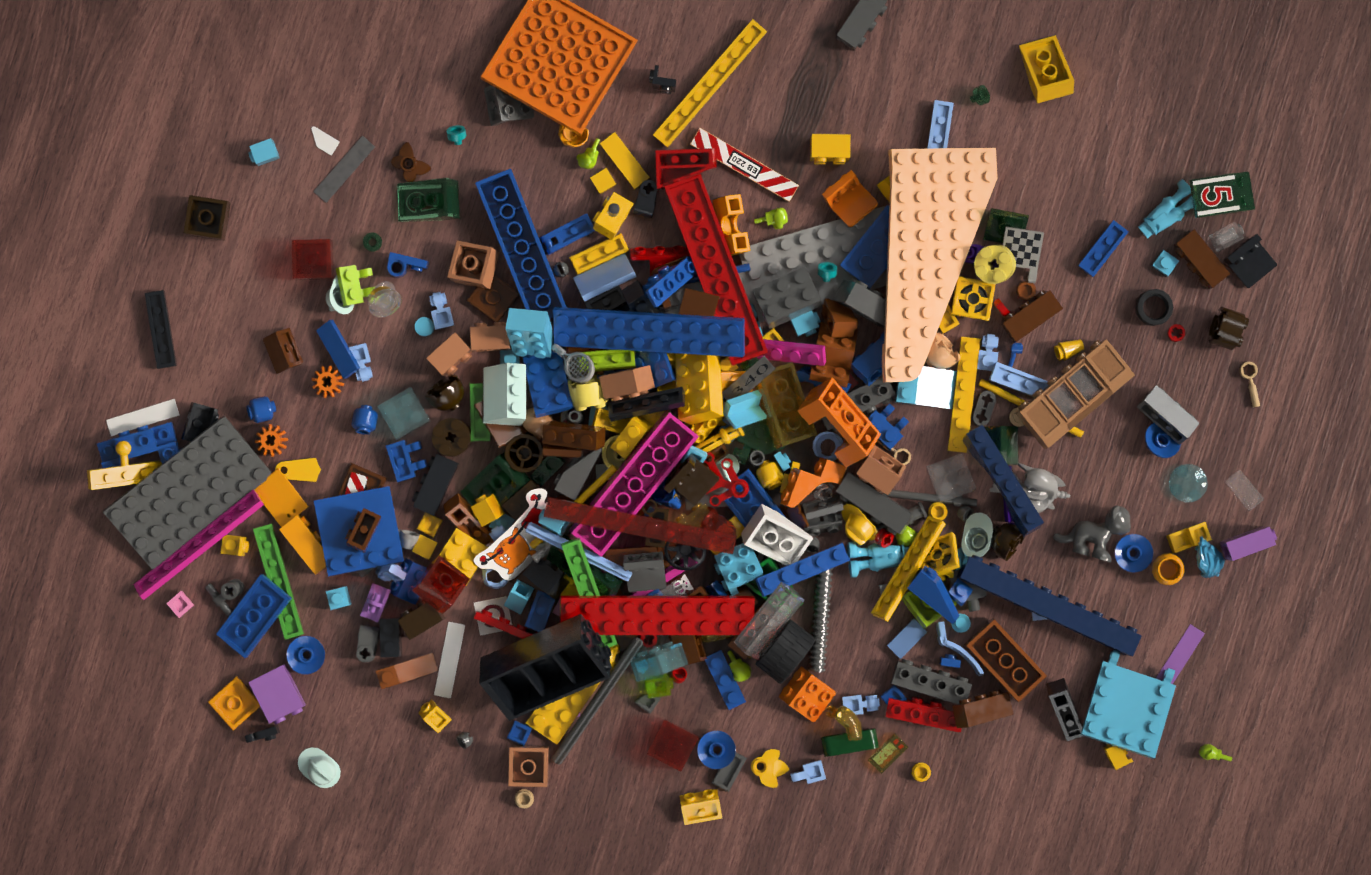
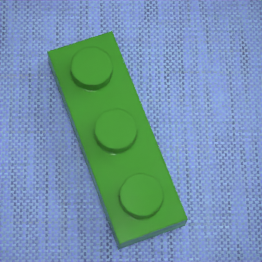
[470,383,491,441]

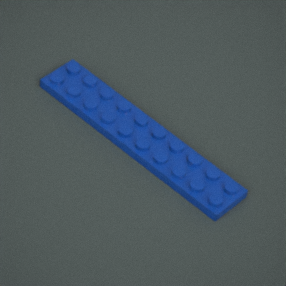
[553,307,745,357]

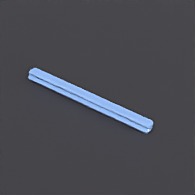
[526,522,632,582]

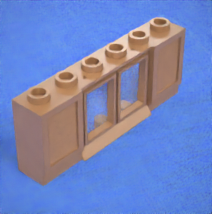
[1015,339,1135,449]

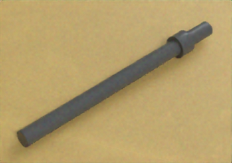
[884,490,977,507]

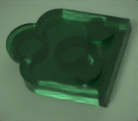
[736,412,787,455]

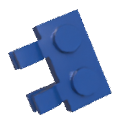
[868,403,909,451]
[386,440,428,482]

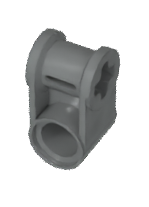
[356,625,380,662]

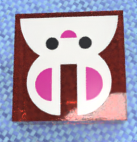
[669,573,695,596]

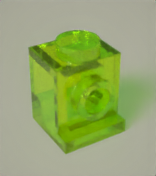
[644,673,674,699]

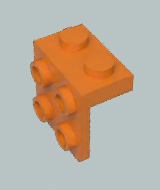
[822,170,878,227]
[779,666,836,722]

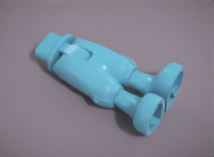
[1138,179,1204,239]
[847,541,909,578]

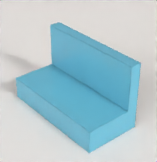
[723,390,767,429]

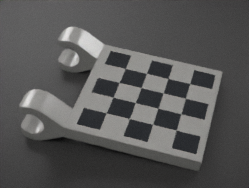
[1003,227,1044,283]

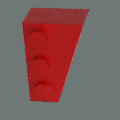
[655,148,717,189]

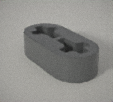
[972,391,996,426]

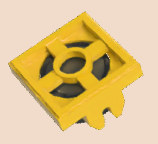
[951,277,996,321]
[921,532,960,581]

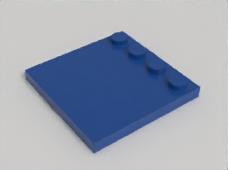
[314,486,404,577]

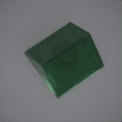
[983,208,1029,243]
[980,426,1018,465]

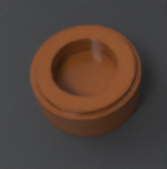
[1016,281,1036,300]

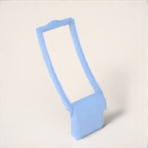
[936,621,984,676]

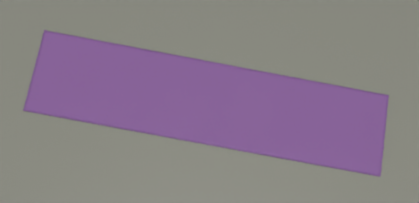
[1156,624,1205,684]

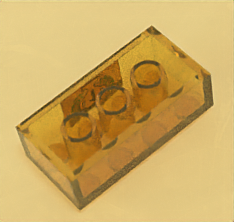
[755,362,817,449]

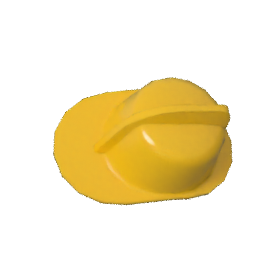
[841,504,878,546]

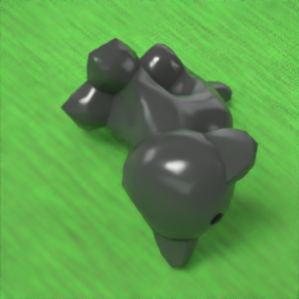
[1053,505,1131,562]

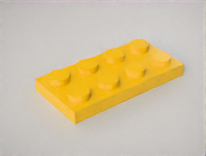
[526,682,600,745]

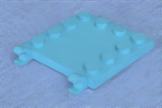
[1080,650,1176,759]

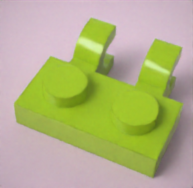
[336,265,377,306]

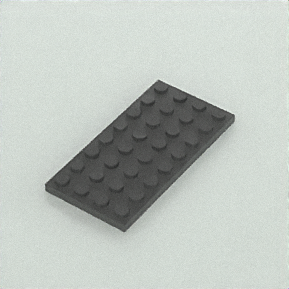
[103,415,272,570]

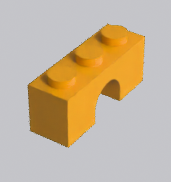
[712,194,750,255]

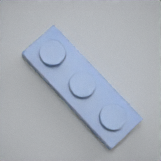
[927,100,954,149]
[989,362,1048,397]

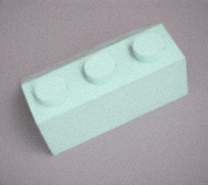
[483,363,526,426]

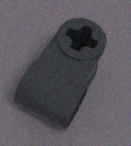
[633,180,658,218]

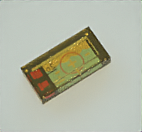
[868,733,908,774]

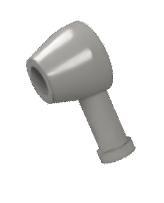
[398,529,420,549]

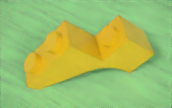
[610,410,668,459]

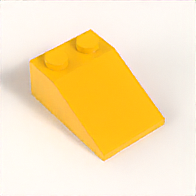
[1019,35,1074,103]

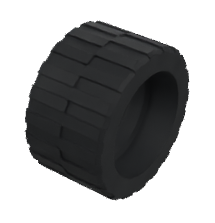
[755,619,815,684]

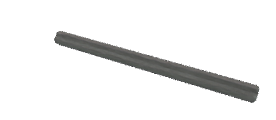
[552,637,643,765]

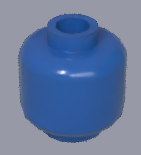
[246,396,276,423]
[351,405,378,435]

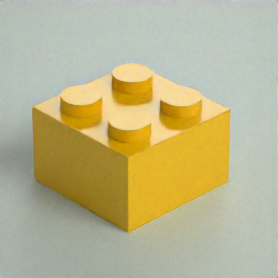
[810,134,851,165]
[434,528,488,586]

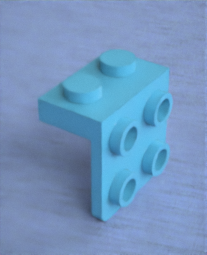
[714,543,763,596]

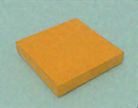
[208,676,261,730]

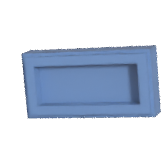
[887,618,927,659]

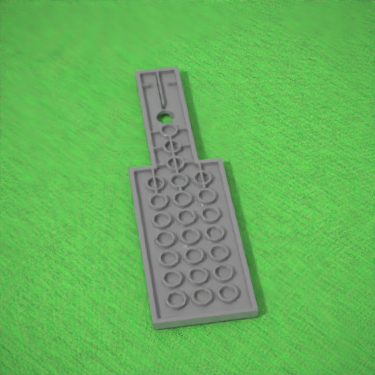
[659,206,887,323]

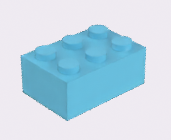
[505,308,554,358]

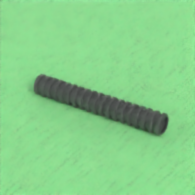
[808,568,833,672]

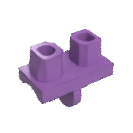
[360,583,391,622]

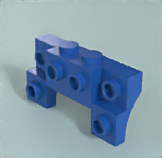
[97,421,179,468]

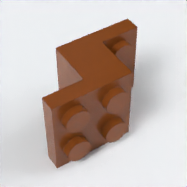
[809,322,858,388]

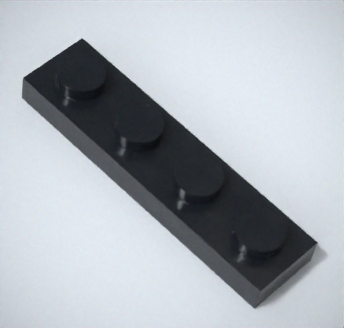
[145,290,177,369]
[608,387,685,422]

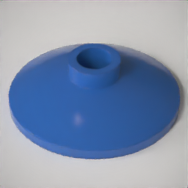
[1145,423,1181,458]
[1115,534,1153,572]
[287,636,325,674]
[697,731,736,769]

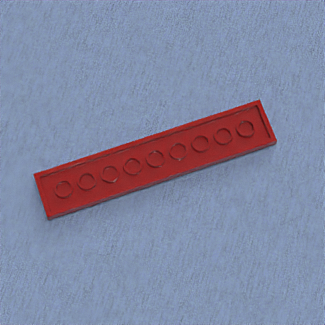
[664,173,768,366]
[560,596,755,635]

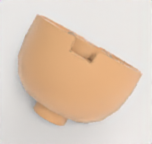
[925,332,960,369]

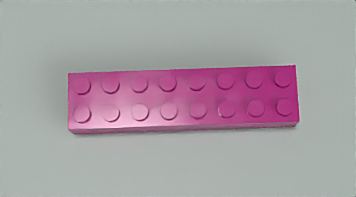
[569,410,699,557]

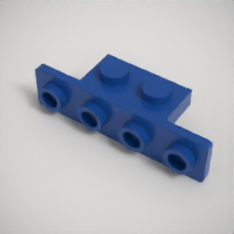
[642,256,697,308]

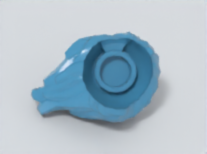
[1194,536,1225,578]

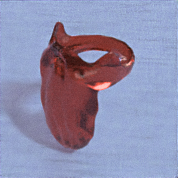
[696,506,736,541]

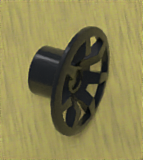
[664,531,706,571]

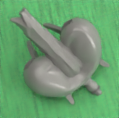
[989,463,1070,513]

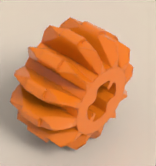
[311,366,344,398]
[255,424,288,457]

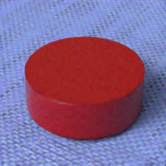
[993,298,1010,317]

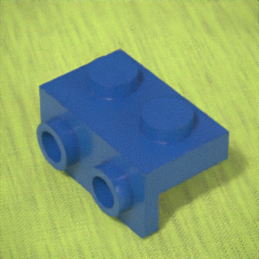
[390,558,432,605]

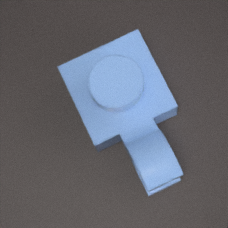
[790,760,826,784]

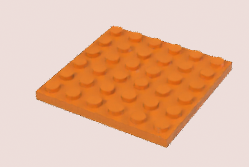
[481,0,638,136]

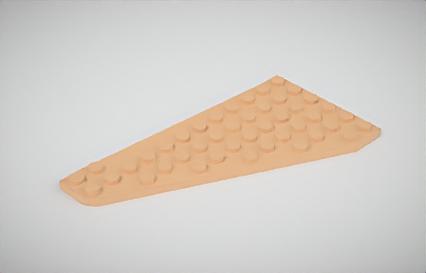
[882,148,997,383]

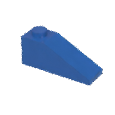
[908,566,960,624]

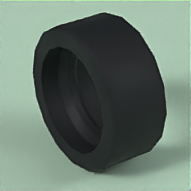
[1135,289,1174,326]

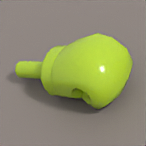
[577,138,600,169]
[754,208,788,229]
[895,526,918,547]
[727,651,751,682]
[1199,744,1232,762]

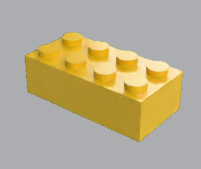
[675,353,723,425]

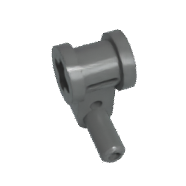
[205,579,244,617]

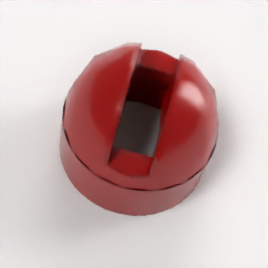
[671,667,687,684]

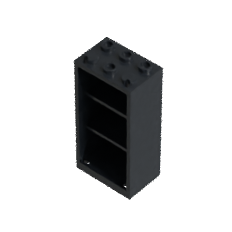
[479,614,612,721]

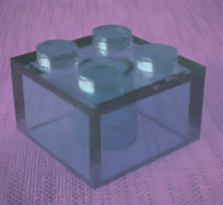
[377,387,431,440]
[630,641,688,682]

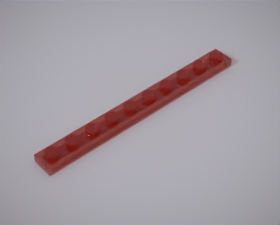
[544,497,737,554]

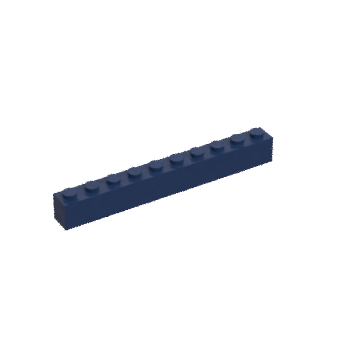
[957,555,1142,657]

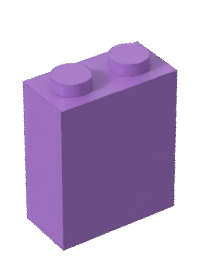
[1219,526,1277,561]
[248,664,306,725]

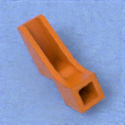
[780,457,847,508]

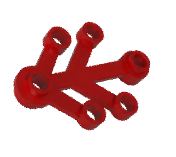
[677,452,749,507]

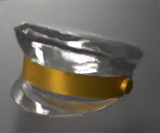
[367,281,402,318]

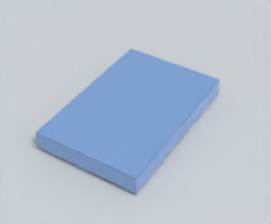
[573,253,637,301]

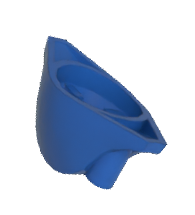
[651,477,682,509]

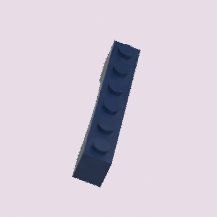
[962,425,1044,537]

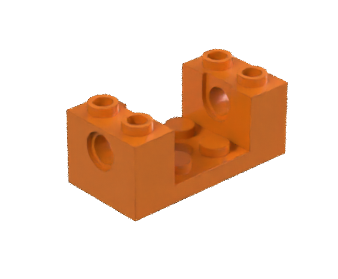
[797,377,881,467]

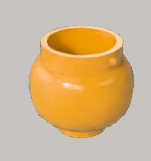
[1152,553,1184,585]

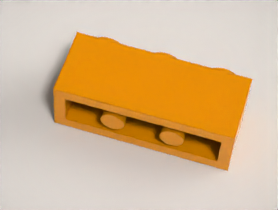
[279,515,326,575]

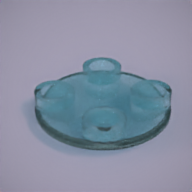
[1169,464,1208,502]

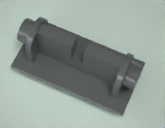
[804,513,843,537]

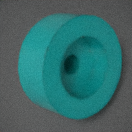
[446,125,467,145]
[818,262,837,282]

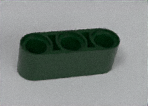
[821,728,879,757]

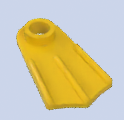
[275,458,321,482]

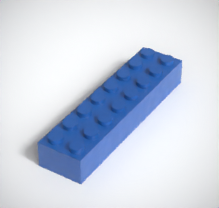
[475,169,567,320]

